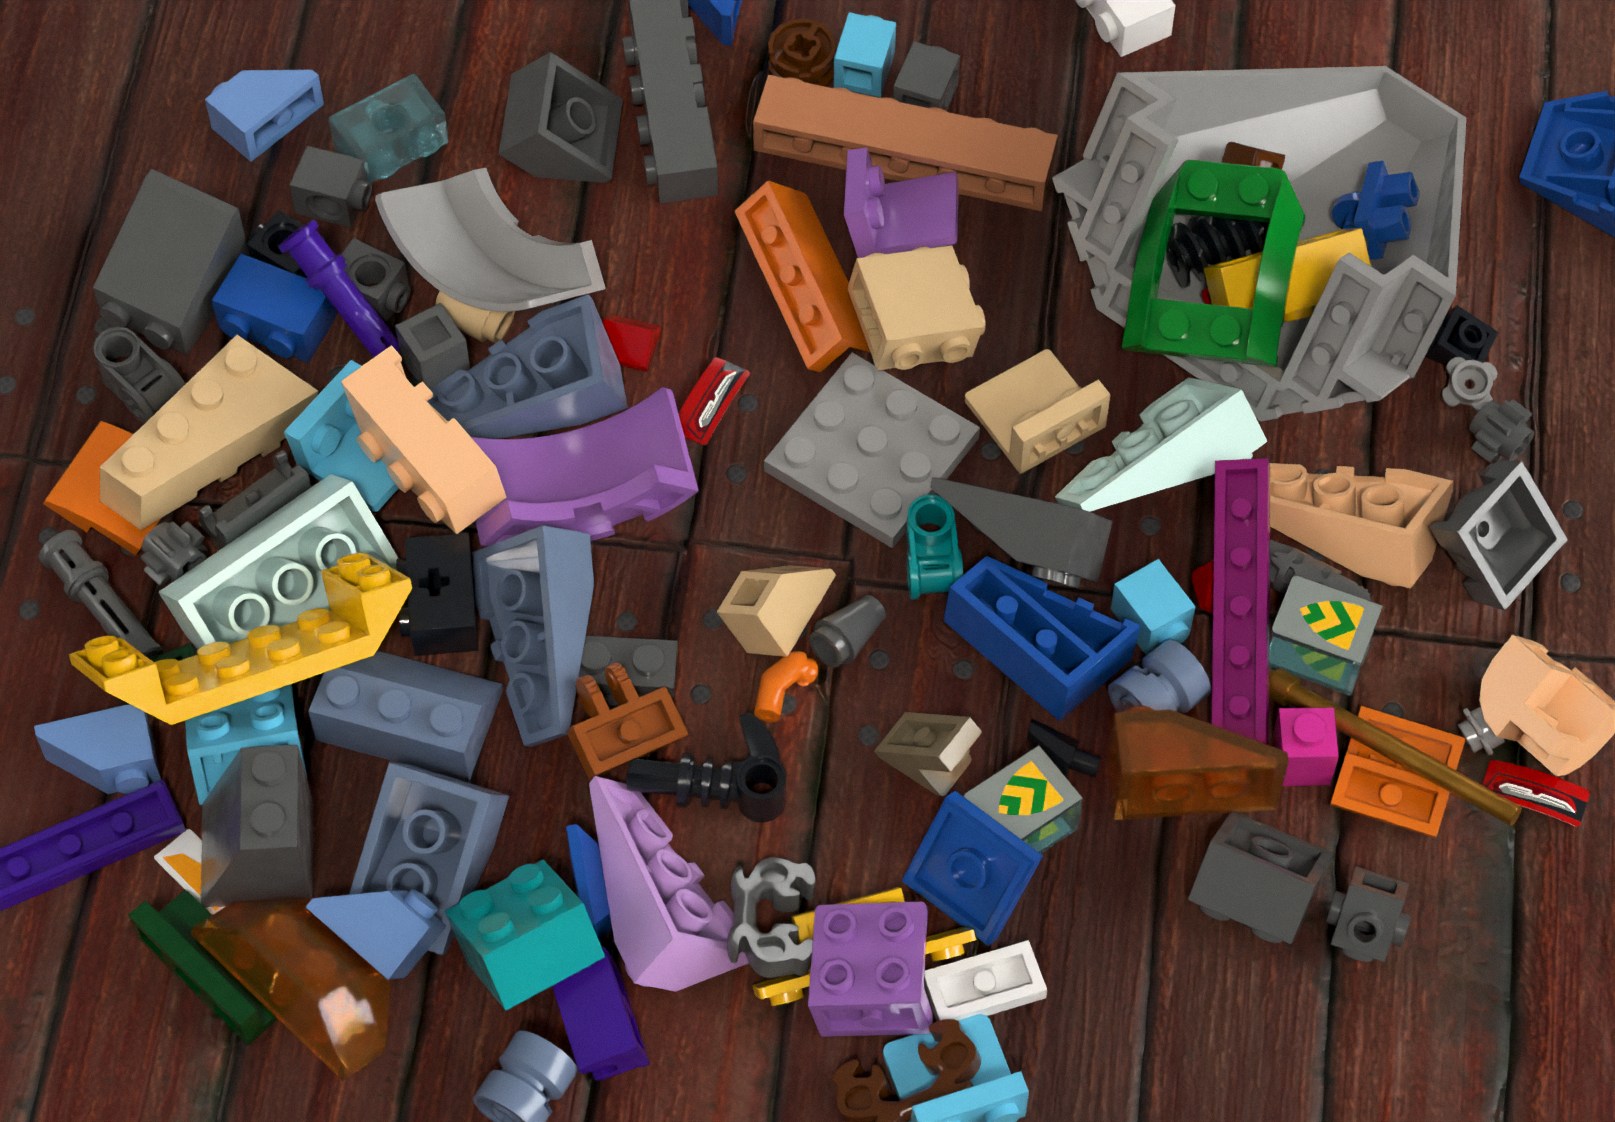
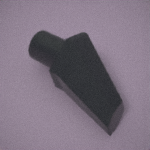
[1027,719,1102,778]

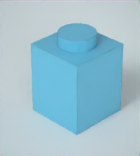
[834,12,896,98]
[1111,559,1195,655]

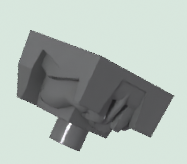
[1429,460,1568,610]

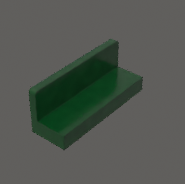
[128,891,296,1046]

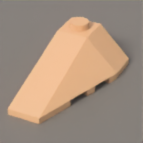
[1270,463,1453,589]

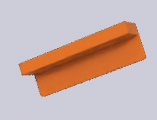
[734,181,870,372]

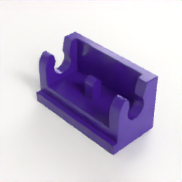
[552,947,650,1081]

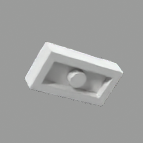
[924,940,1047,1021]

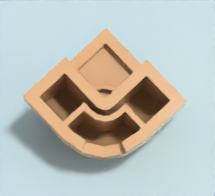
[1479,635,1615,776]

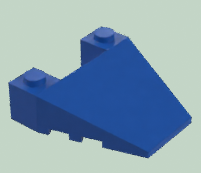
[1519,91,1615,238]

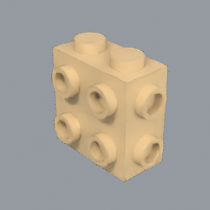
[847,245,985,371]

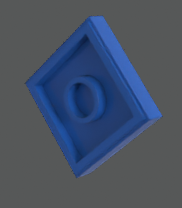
[902,791,1043,946]

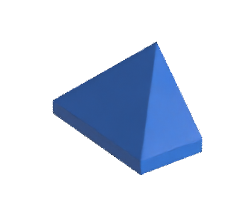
[566,824,612,943]

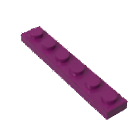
[1211,458,1271,764]

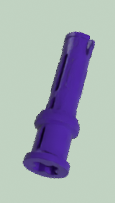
[277,219,399,358]

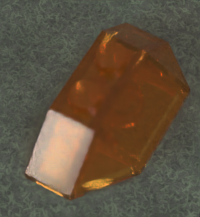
[191,898,391,1081]

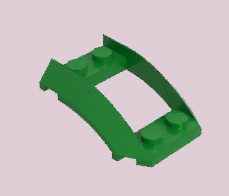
[1122,159,1306,368]

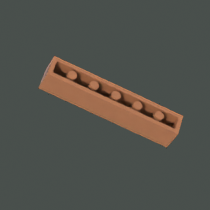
[753,75,1058,211]

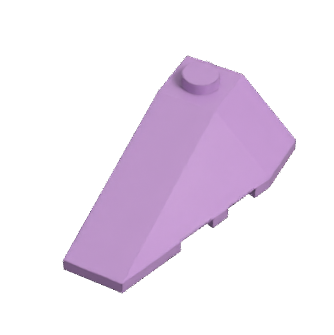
[589,776,749,992]

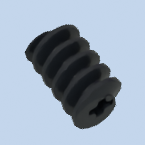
[1167,216,1269,288]

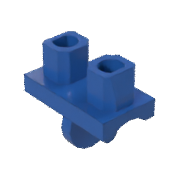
[1332,161,1420,260]

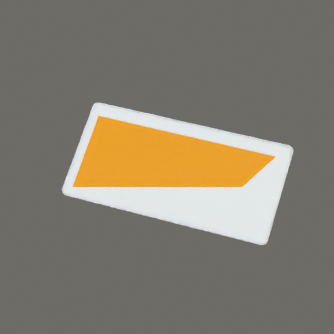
[154,829,228,917]

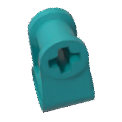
[906,494,964,600]

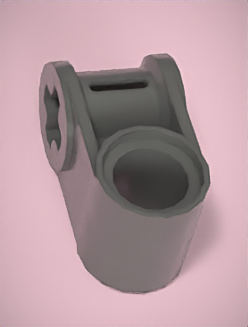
[93,327,185,424]

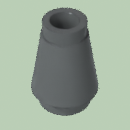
[809,595,886,668]

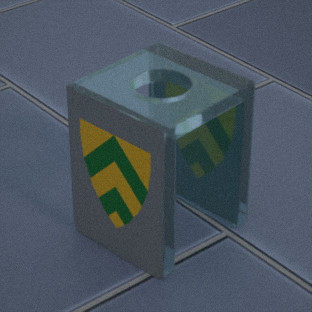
[1269,576,1383,696]
[964,745,1083,854]

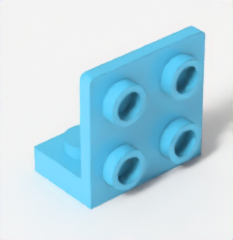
[284,360,399,512]
[185,684,307,805]

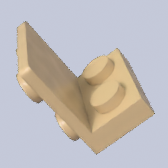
[965,349,1110,474]

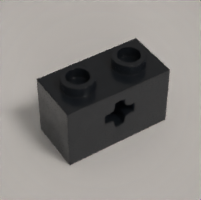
[396,532,479,656]

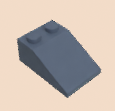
[349,762,509,955]

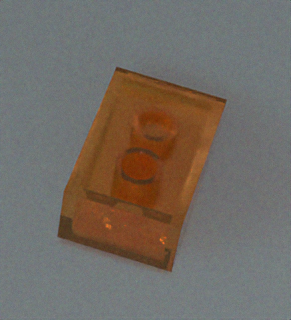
[1106,706,1289,820]

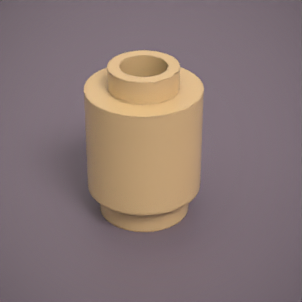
[436,291,515,343]

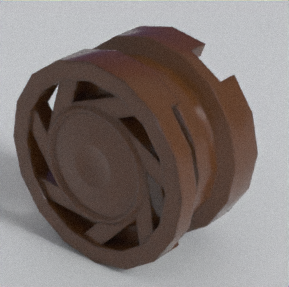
[768,18,836,87]

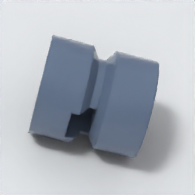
[1108,639,1211,740]
[473,1030,578,1122]

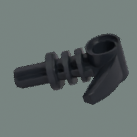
[626,712,786,823]

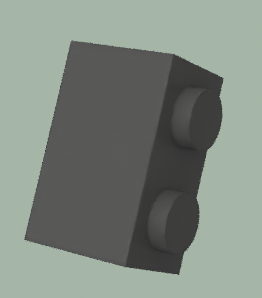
[498,52,623,183]
[1188,810,1334,944]

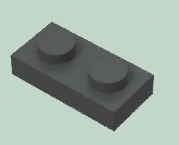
[576,636,678,698]

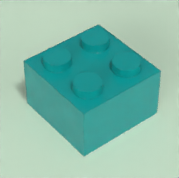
[445,859,605,1011]

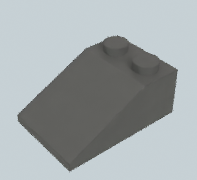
[930,477,1112,589]

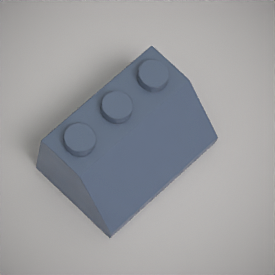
[308,651,504,782]

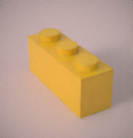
[1203,228,1371,322]

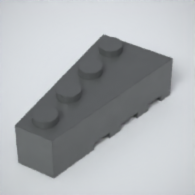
[622,0,718,204]

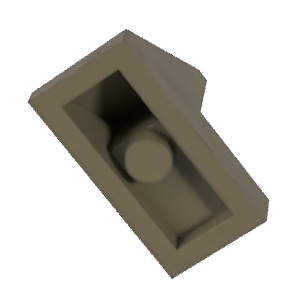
[874,712,982,797]

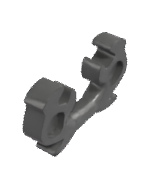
[727,857,815,978]

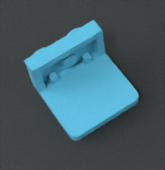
[883,1014,1029,1122]

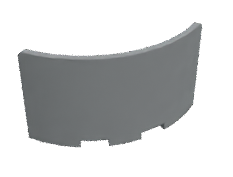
[375,168,606,312]

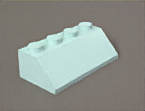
[158,474,399,649]

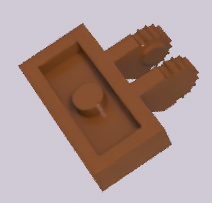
[566,662,689,780]

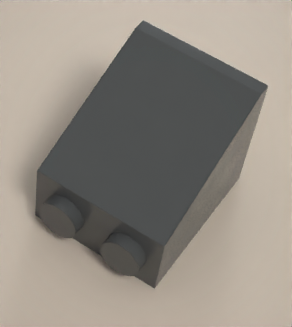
[93,169,249,355]
[200,745,313,908]

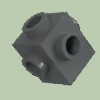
[1326,866,1411,962]

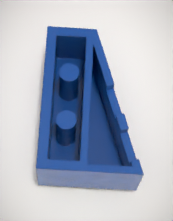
[943,556,1141,721]

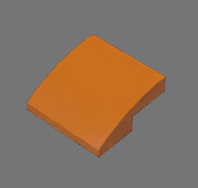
[43,421,160,556]
[1330,706,1466,839]

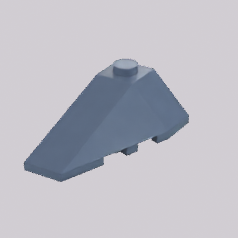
[427,294,628,439]
[472,525,594,747]

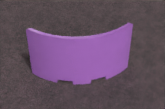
[471,387,699,546]

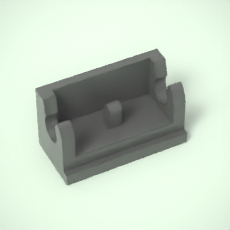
[197,450,311,550]

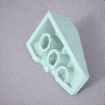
[1055,377,1267,512]

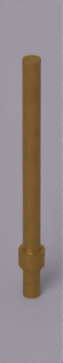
[1269,668,1522,826]

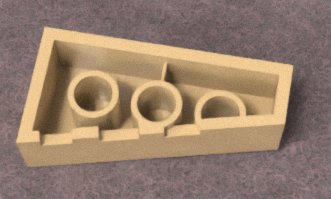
[100,335,318,530]

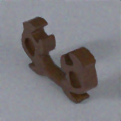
[832,1019,981,1122]

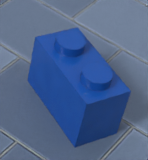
[212,254,337,363]

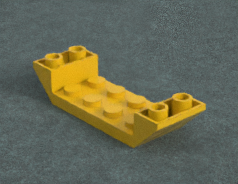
[69,553,412,725]

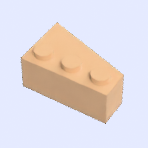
[341,345,507,534]

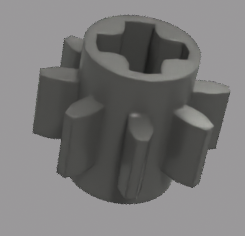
[1469,399,1535,464]
[141,521,208,586]

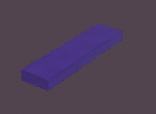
[0,779,186,911]

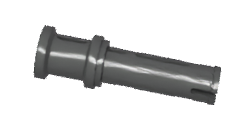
[38,530,163,659]

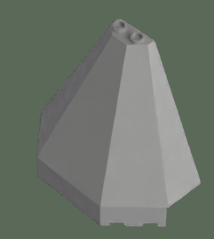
[1052,66,1467,421]

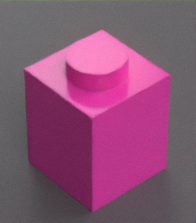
[1272,708,1339,786]

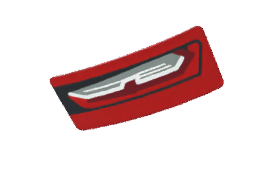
[679,357,750,445]
[1482,760,1589,827]

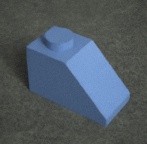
[205,70,324,162]
[34,704,161,794]
[306,889,446,980]

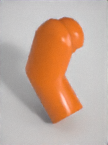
[754,651,818,722]

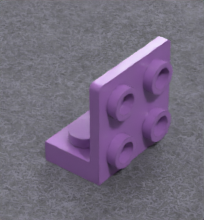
[844,147,959,258]
[808,901,933,1037]

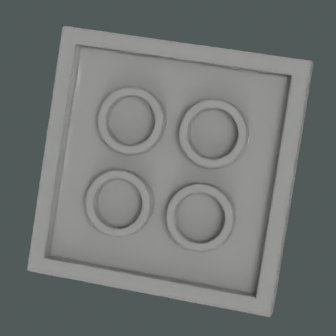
[764,352,980,548]

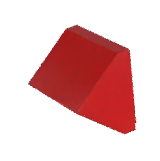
[603,315,661,372]

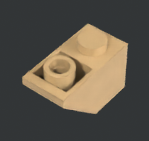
[717,565,836,657]

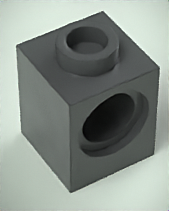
[893,41,960,111]
[289,146,372,228]
[342,238,411,324]
[395,303,470,389]

